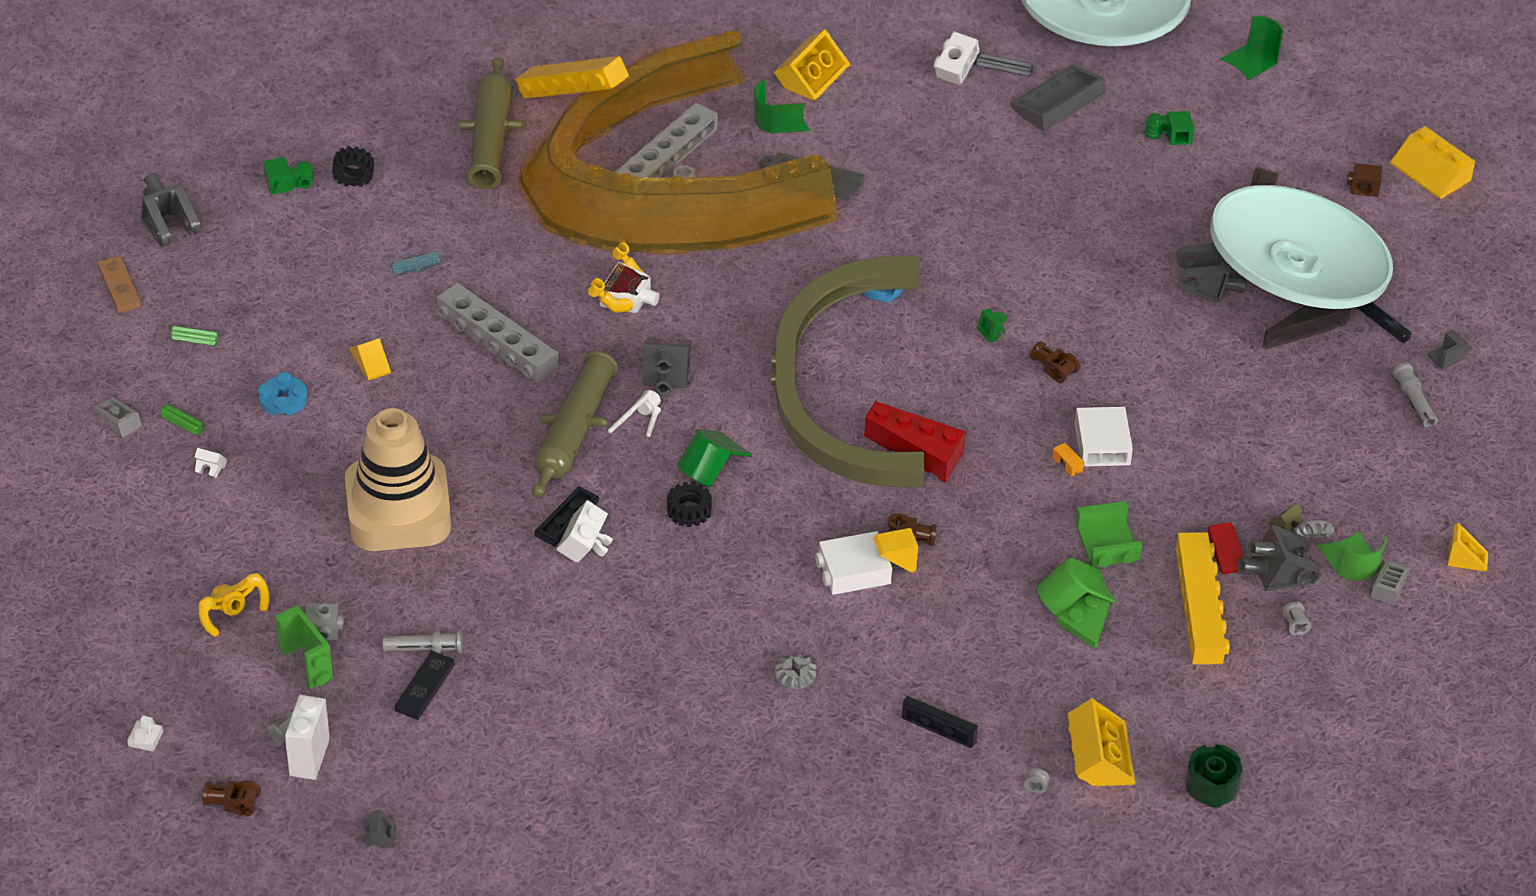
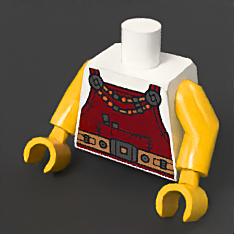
[588,242,660,313]

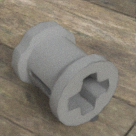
[1282,602,1311,636]
[267,711,293,745]

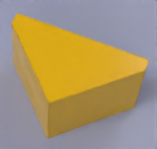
[349,338,391,381]
[1447,523,1488,571]
[873,528,918,573]

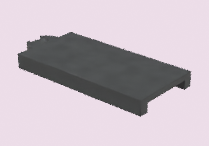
[759,152,864,201]

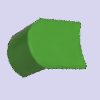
[1317,531,1387,581]
[1037,557,1116,616]

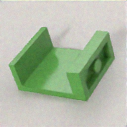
[1075,501,1143,567]
[275,605,333,689]

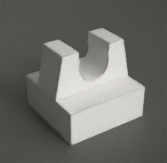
[195,448,227,478]
[127,716,163,752]

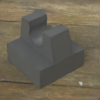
[362,809,396,848]

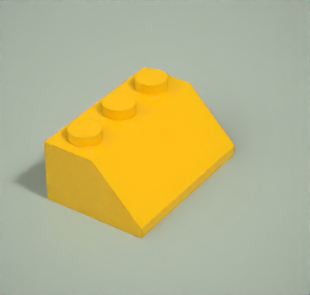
[774,29,850,101]
[1390,126,1475,199]
[1068,698,1135,786]

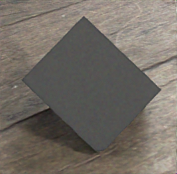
[1428,329,1468,370]

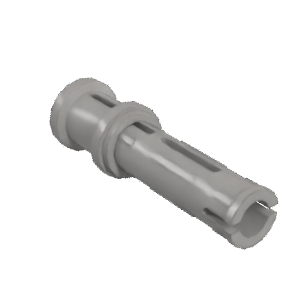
[1392,363,1438,427]
[383,630,463,654]

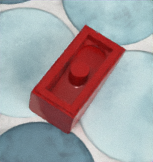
[1207,522,1243,575]

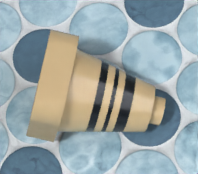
[345,408,451,551]

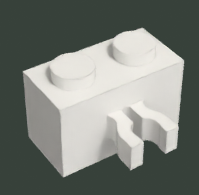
[556,500,613,562]

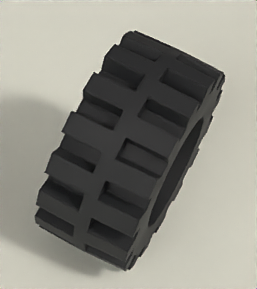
[332,146,374,187]
[667,482,712,527]

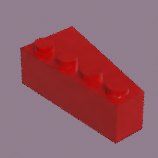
[864,401,966,483]

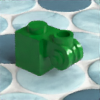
[1145,111,1194,146]
[263,157,313,195]

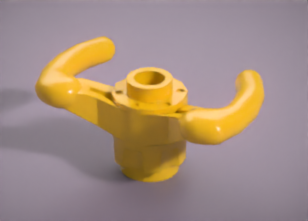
[198,573,270,637]

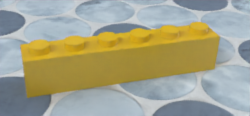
[515,56,629,99]
[1175,533,1229,664]

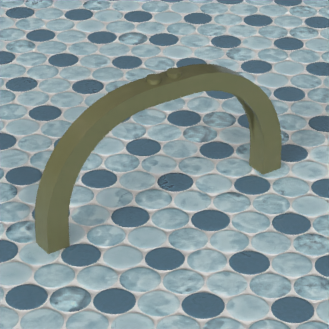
[771,256,924,487]

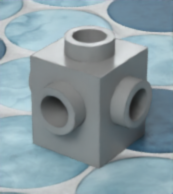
[306,603,344,640]

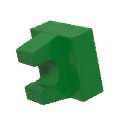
[977,308,1008,343]

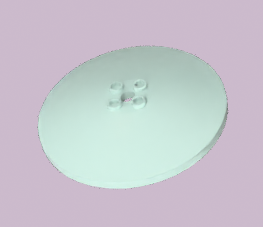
[1022,0,1191,46]
[1210,185,1393,309]

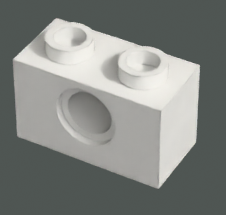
[934,32,979,86]

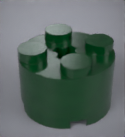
[1185,744,1242,808]

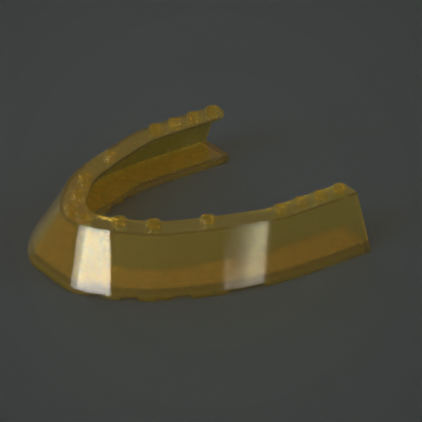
[518,29,838,255]

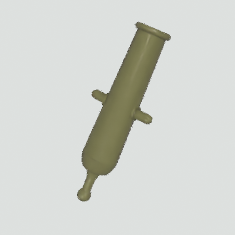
[457,57,524,189]
[531,350,618,498]

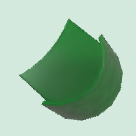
[1220,16,1284,80]
[754,79,811,134]
[677,429,752,487]

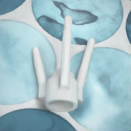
[608,390,661,437]

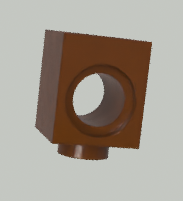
[1347,163,1382,197]

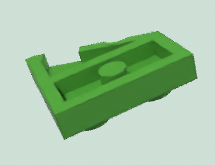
[1057,592,1110,649]

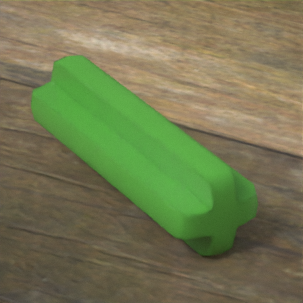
[171,326,218,346]
[160,404,204,435]

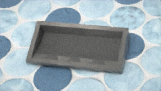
[1011,65,1106,131]

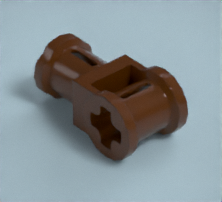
[1030,341,1080,383]
[887,513,937,546]
[202,780,261,816]

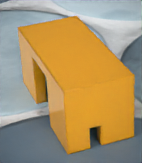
[1052,443,1084,477]

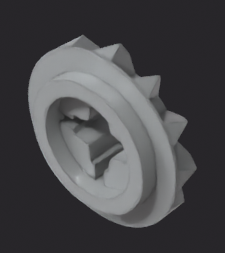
[1293,520,1334,541]
[775,653,816,689]

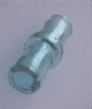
[391,250,440,276]

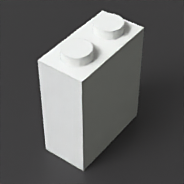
[1075,407,1133,466]
[815,531,892,595]
[285,695,330,780]

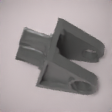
[141,173,201,247]
[1176,243,1245,303]
[643,337,691,395]
[1237,525,1321,591]

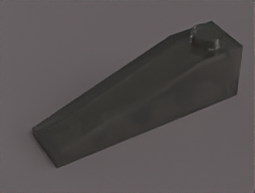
[1262,305,1350,349]

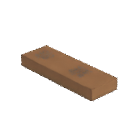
[98,256,141,313]

